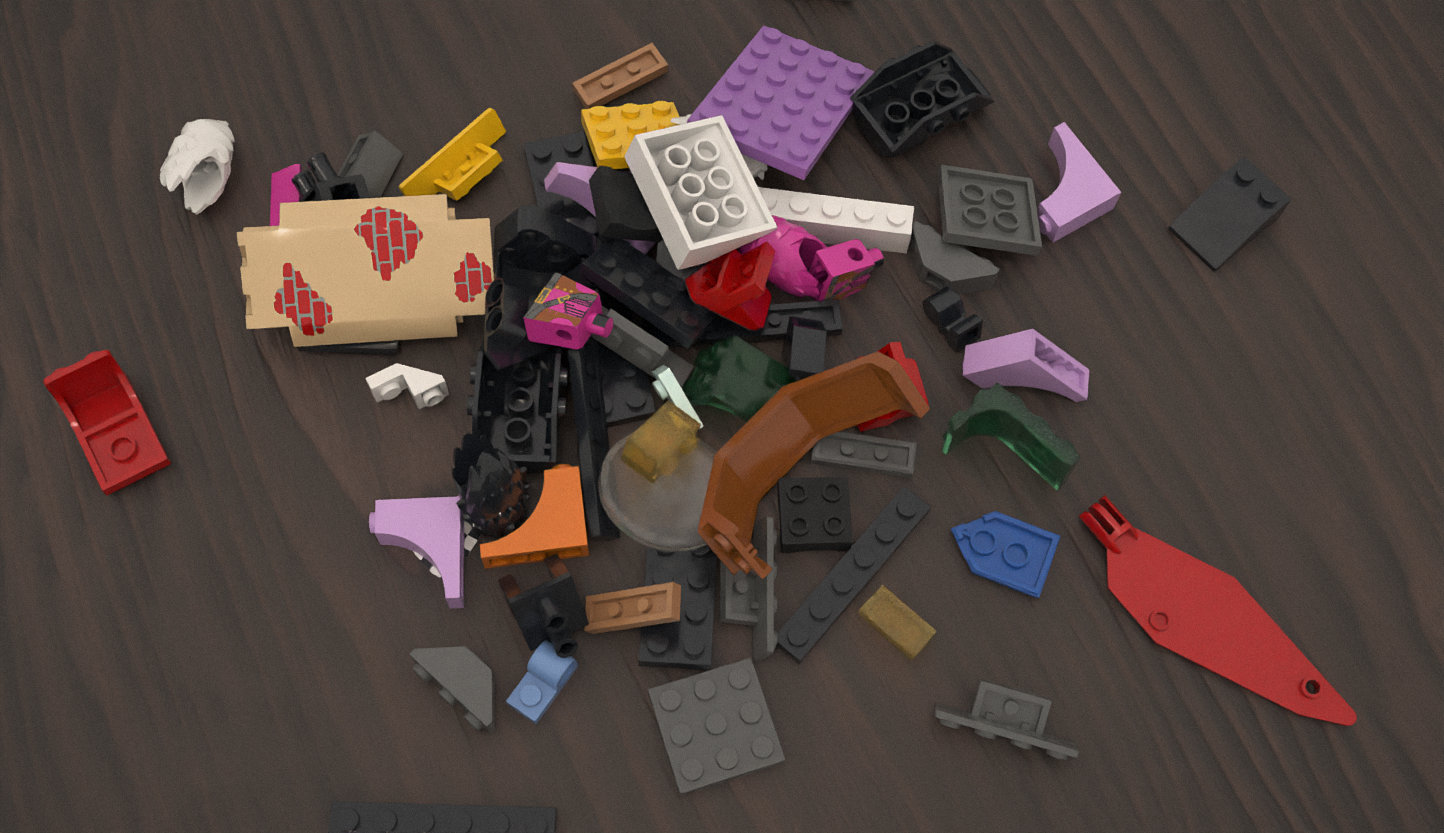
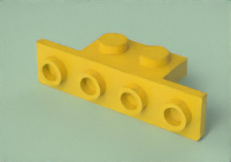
[399,108,507,201]

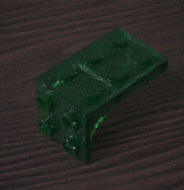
[682,335,798,422]
[941,382,1081,490]

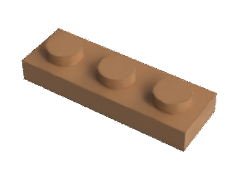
[572,43,668,109]
[584,582,681,634]

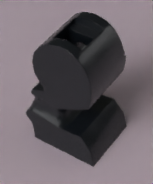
[922,287,983,353]

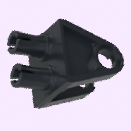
[292,153,370,202]
[498,553,589,658]

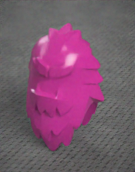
[738,215,827,297]

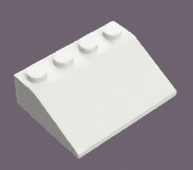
[624,115,777,270]

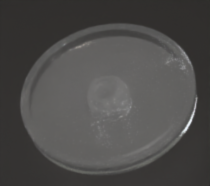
[598,428,717,552]

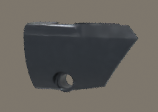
[484,205,599,370]

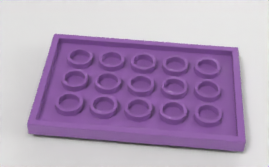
[687,25,875,180]

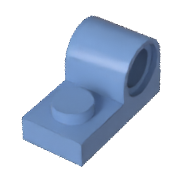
[506,640,579,725]

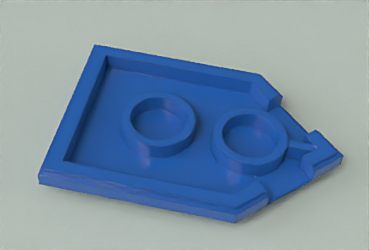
[951,511,1061,599]

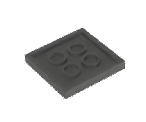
[937,164,1042,256]
[648,658,785,797]

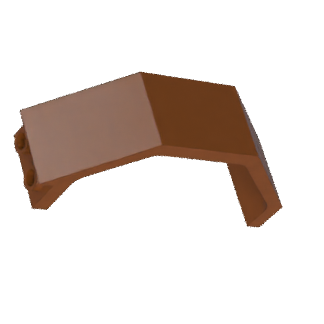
[697,351,930,580]

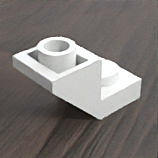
[366,363,449,409]

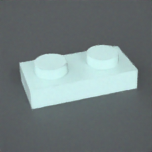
[652,365,703,433]

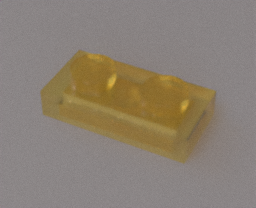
[858,585,937,660]

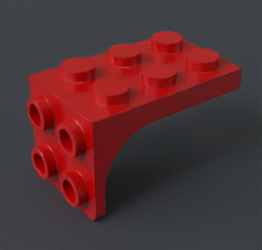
[43,350,171,496]

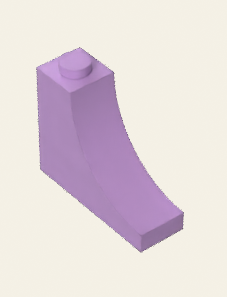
[1037,122,1121,243]
[544,162,656,255]
[963,329,1089,402]
[369,496,464,609]

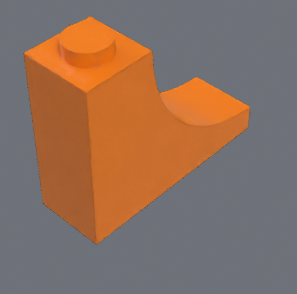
[480,464,589,569]

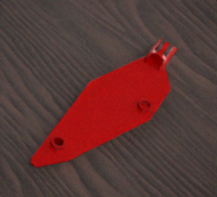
[1079,495,1357,726]

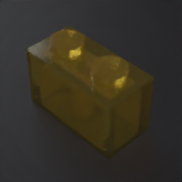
[620,400,701,484]

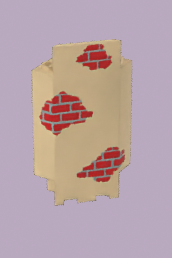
[237,194,494,347]

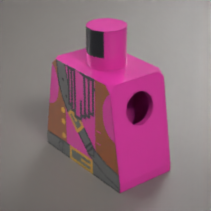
[809,239,884,301]
[523,272,613,349]

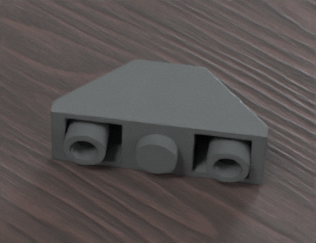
[909,220,1000,295]
[409,646,496,735]

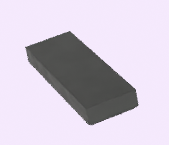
[811,431,917,478]

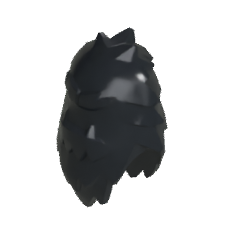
[452,432,530,538]

